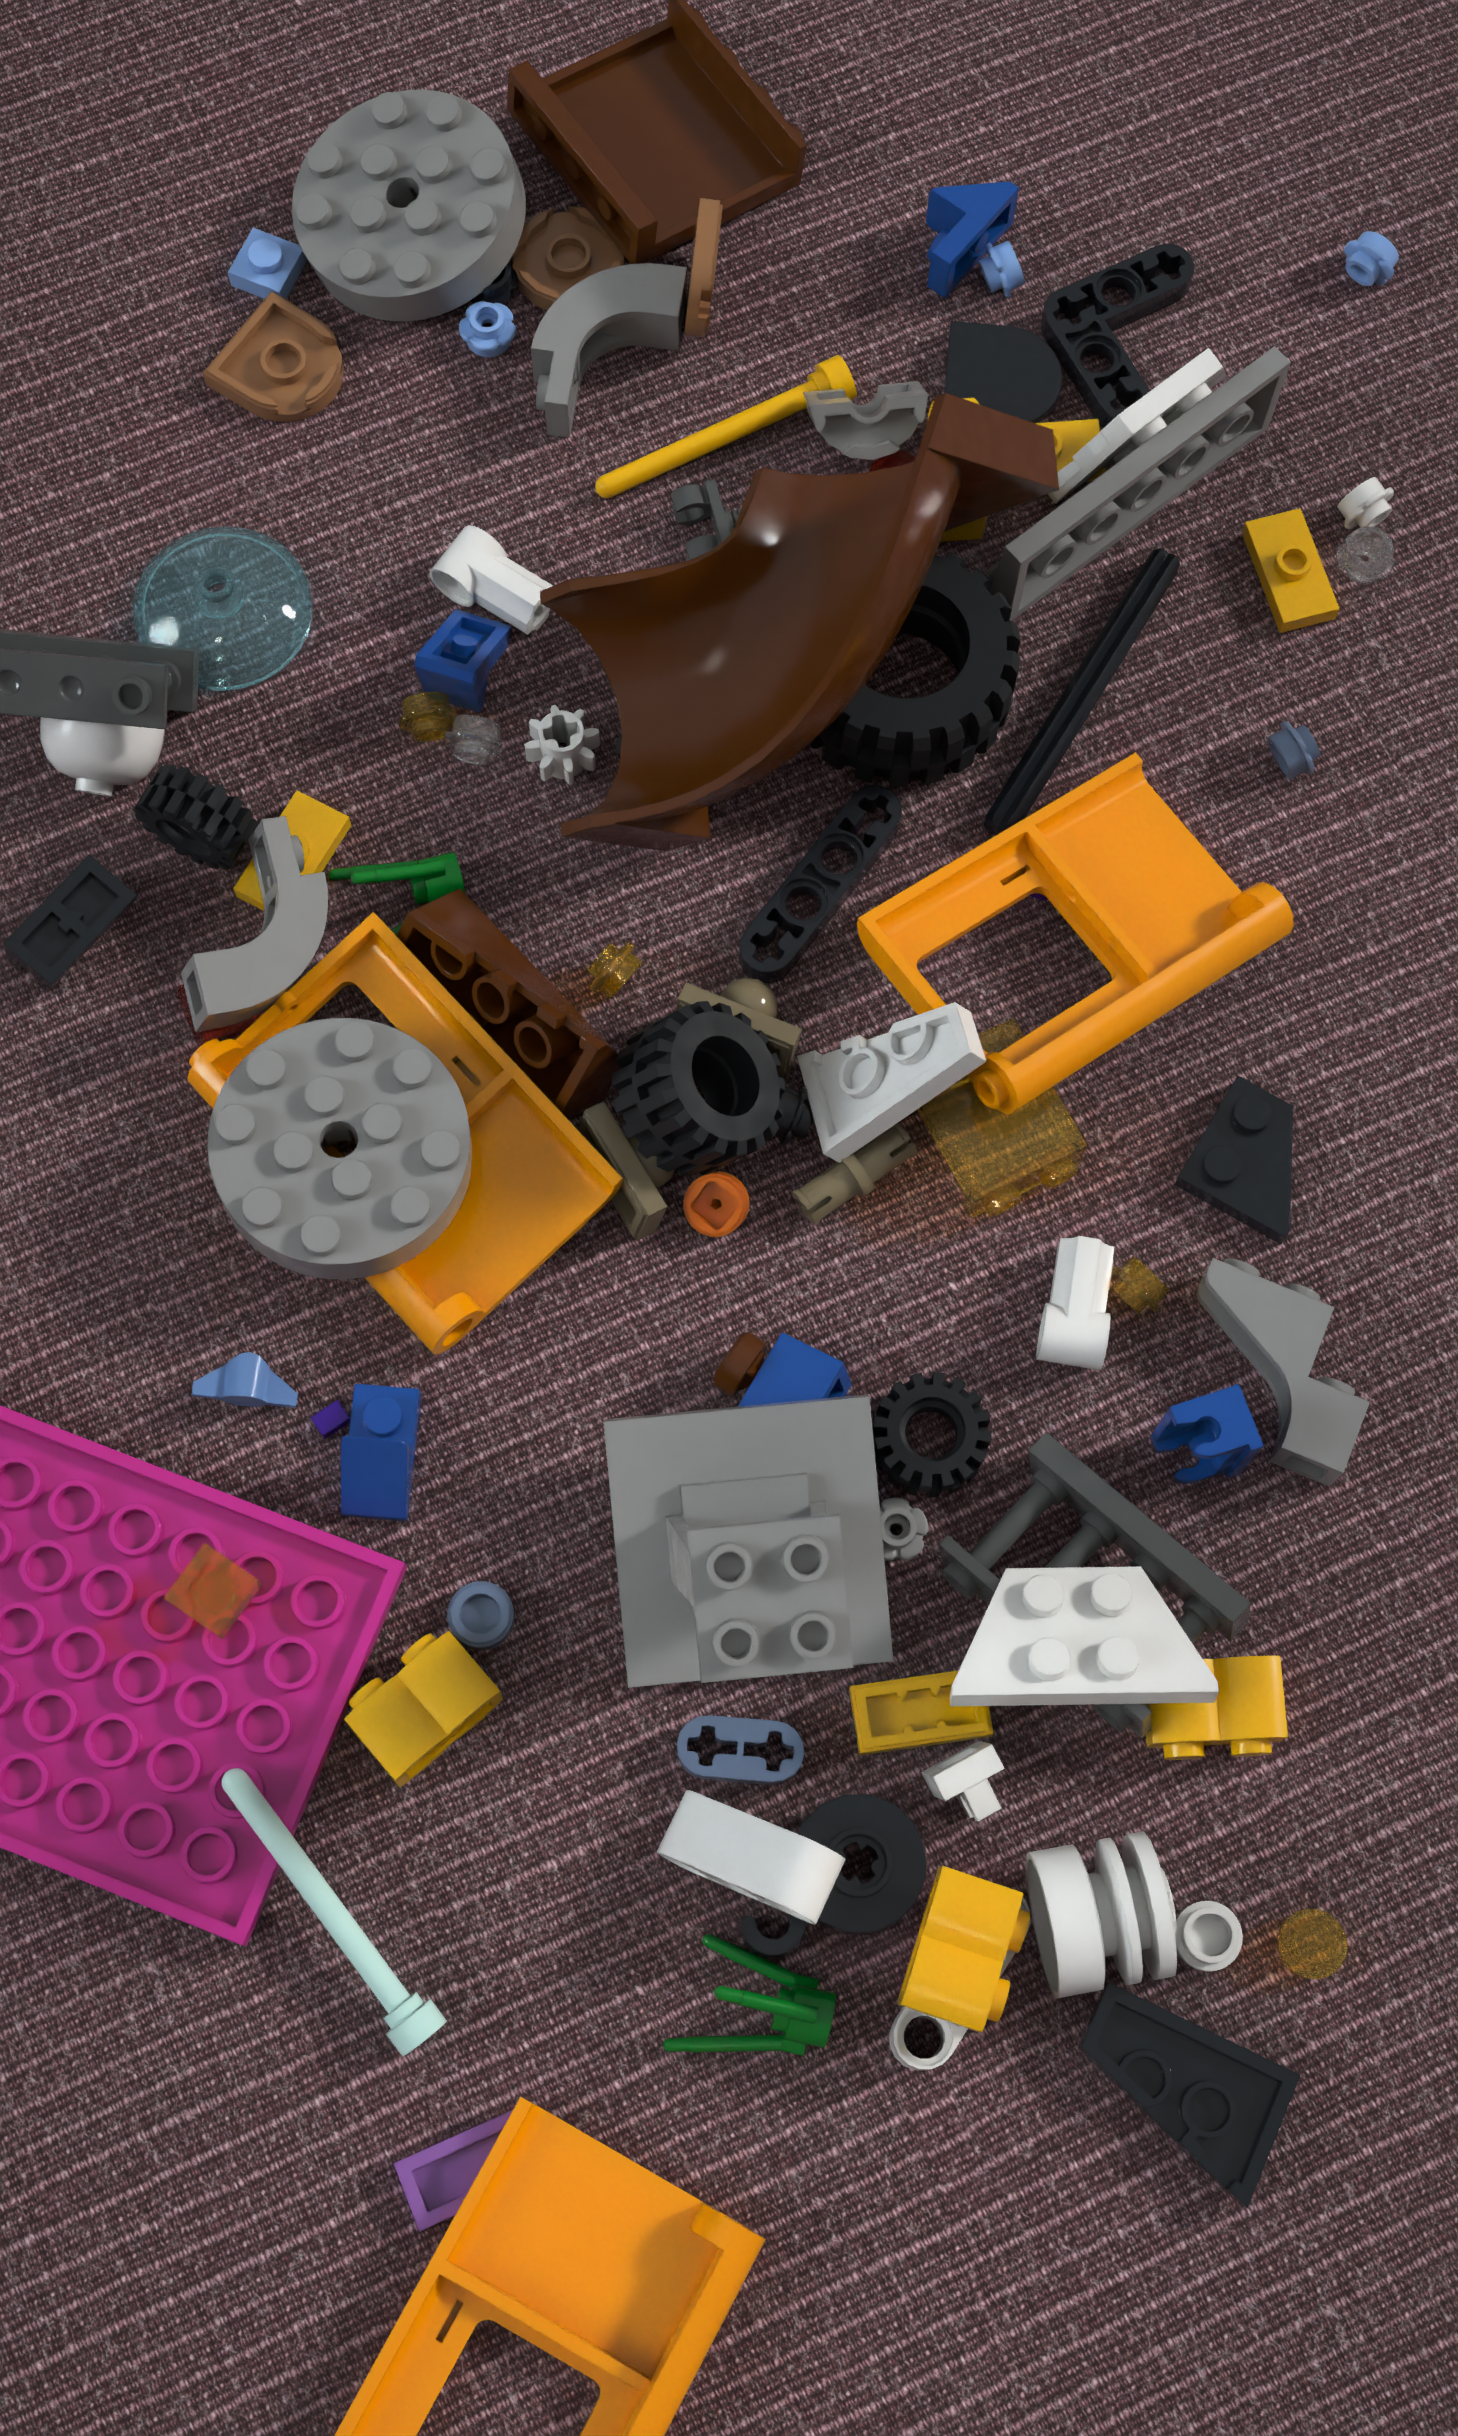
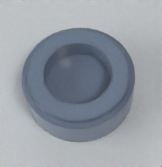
[447,1581,515,1651]

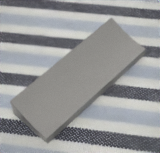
[984,346,1291,621]

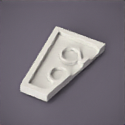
[797,1002,987,1163]

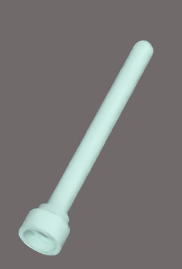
[222,1768,447,2057]

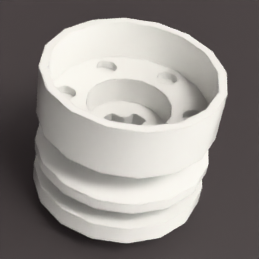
[1025,1831,1177,1999]

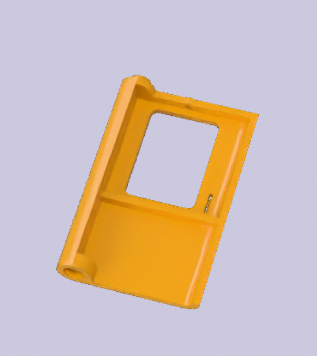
[857,752,1294,1114]
[187,912,623,1355]
[334,2097,766,2436]

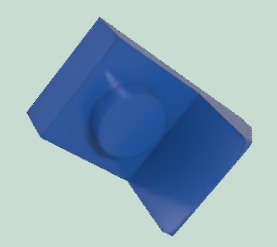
[926,181,1019,298]
[414,609,512,713]
[341,1384,422,1521]

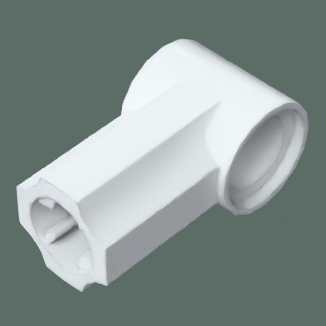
[429,525,553,635]
[1036,1236,1114,1371]

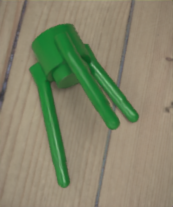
[328,852,465,936]
[663,1934,836,2056]

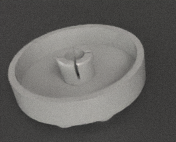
[292,90,526,321]
[207,1018,472,1279]

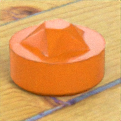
[683,1171,750,1237]

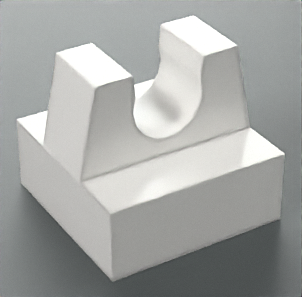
[921,1741,1005,1821]

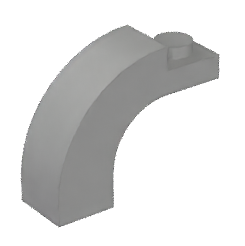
[531,263,687,438]
[181,816,328,1032]

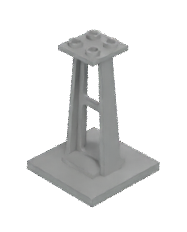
[603,1394,894,1688]

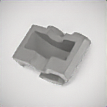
[803,381,928,460]

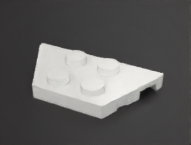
[1048,348,1226,504]
[949,1566,1219,1707]

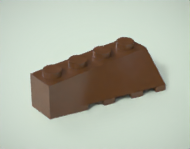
[397,889,620,1120]

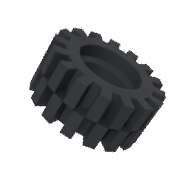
[134,764,257,870]
[872,1372,992,1498]

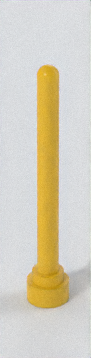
[595,355,857,498]

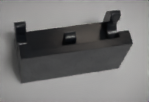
[3,854,137,992]

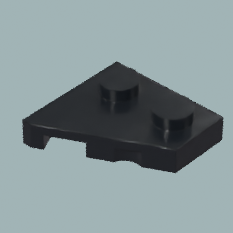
[1174,1076,1293,1244]

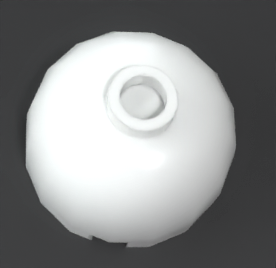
[40,717,165,796]

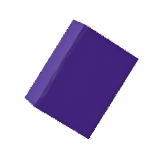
[310,1400,350,1439]

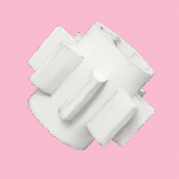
[524,705,600,785]

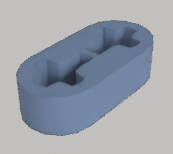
[677,1715,804,1785]

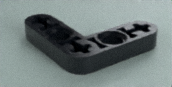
[1041,244,1194,429]

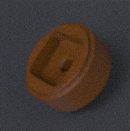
[713,1331,768,1398]

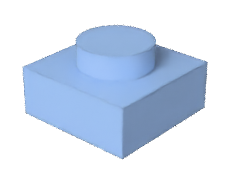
[228,228,307,299]

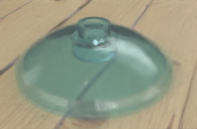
[133,526,313,691]

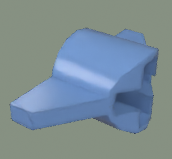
[191,1352,298,1408]

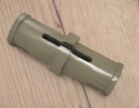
[791,1123,918,1225]

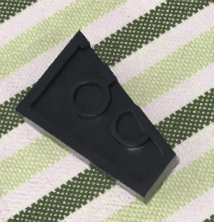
[1078,1982,1301,2208]

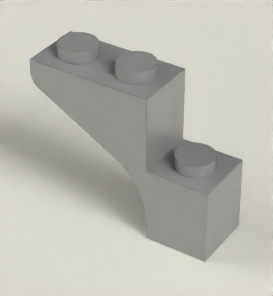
[1196,1258,1370,1487]

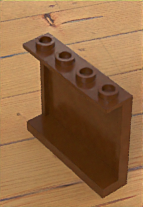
[507,0,807,264]

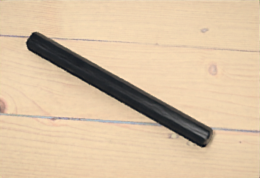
[984,548,1180,835]

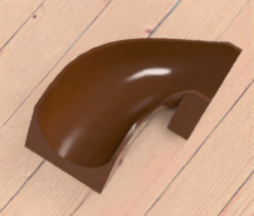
[540,393,1059,851]

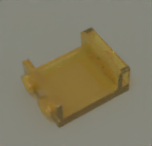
[917,1017,1087,1218]

